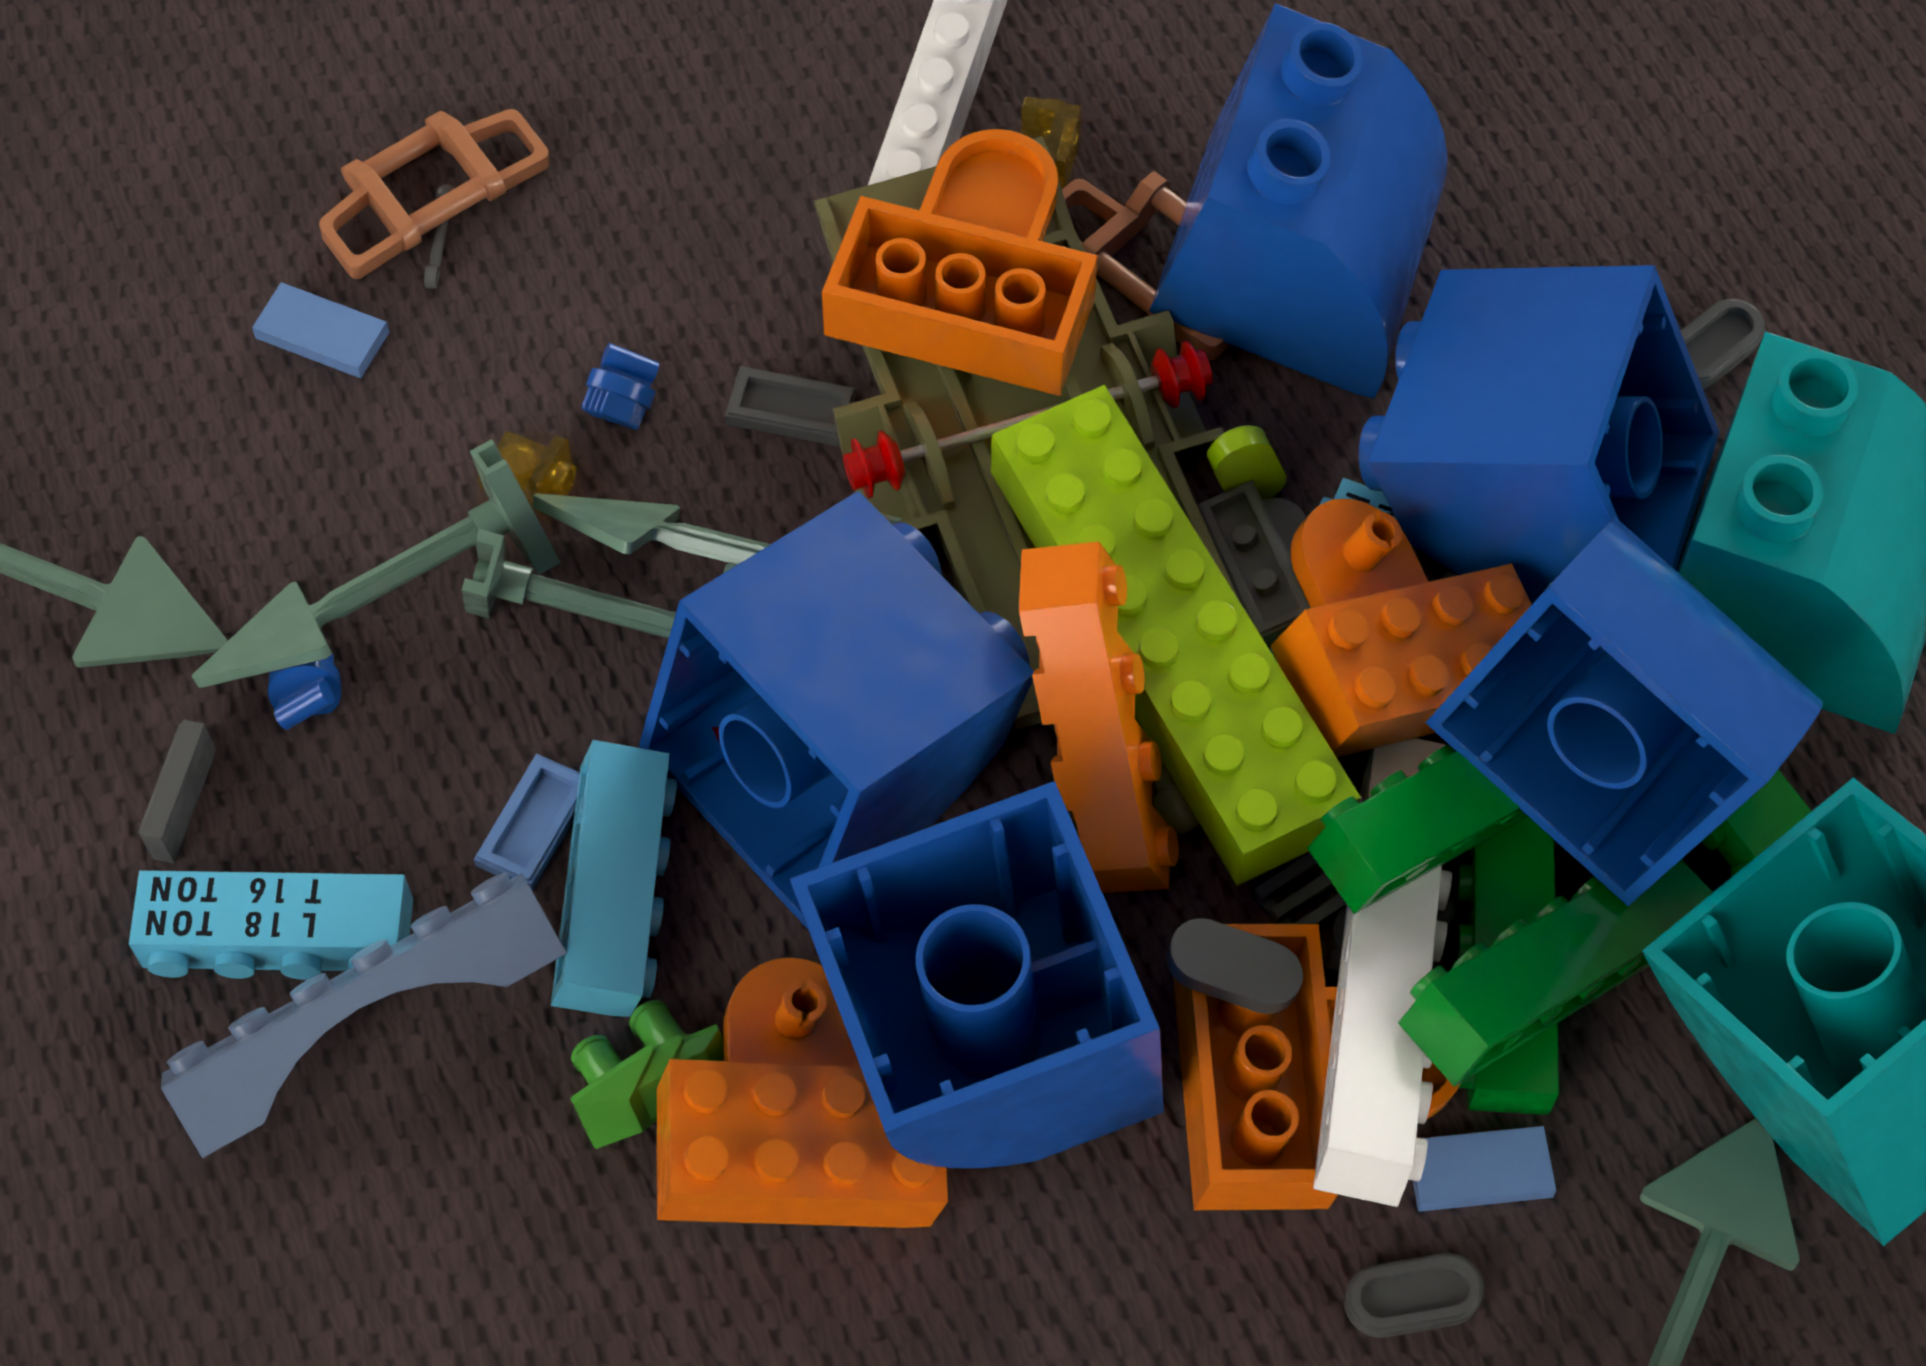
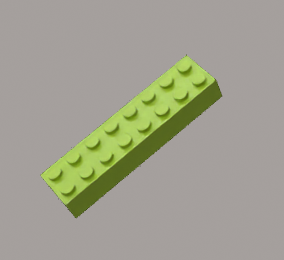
[991,385,1361,886]

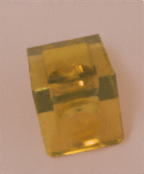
[1021,97,1081,189]
[477,430,576,514]

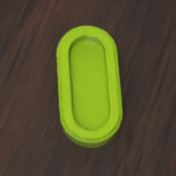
[1207,425,1287,500]

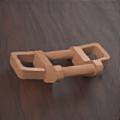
[319,109,549,279]
[1062,171,1231,361]

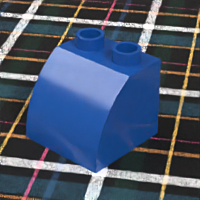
[1149,3,1447,399]
[1359,265,1720,604]
[639,491,1034,928]
[1425,517,1823,906]
[790,781,1164,1168]

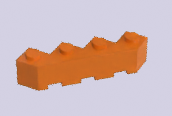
[1019,541,1179,893]

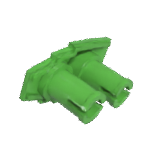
[570,1000,724,1149]

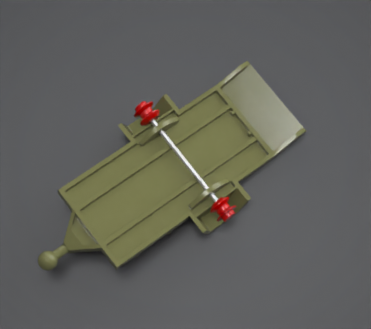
[814,136,1240,834]

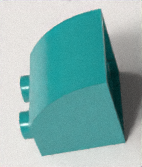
[1677,331,1926,734]
[1642,777,1926,1246]

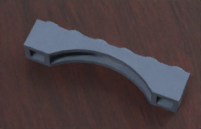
[161,873,567,1158]

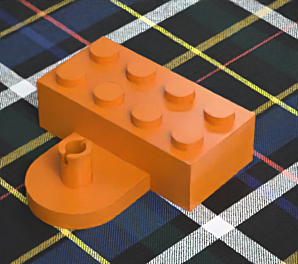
[822,129,1098,396]
[1270,499,1532,758]
[1173,924,1461,1211]
[656,958,948,1228]

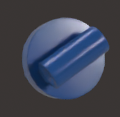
[581,343,659,430]
[268,653,341,730]

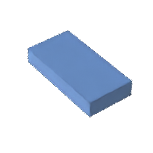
[252,282,389,378]
[474,753,580,892]
[1413,1126,1557,1212]

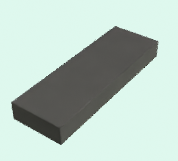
[1197,480,1310,649]

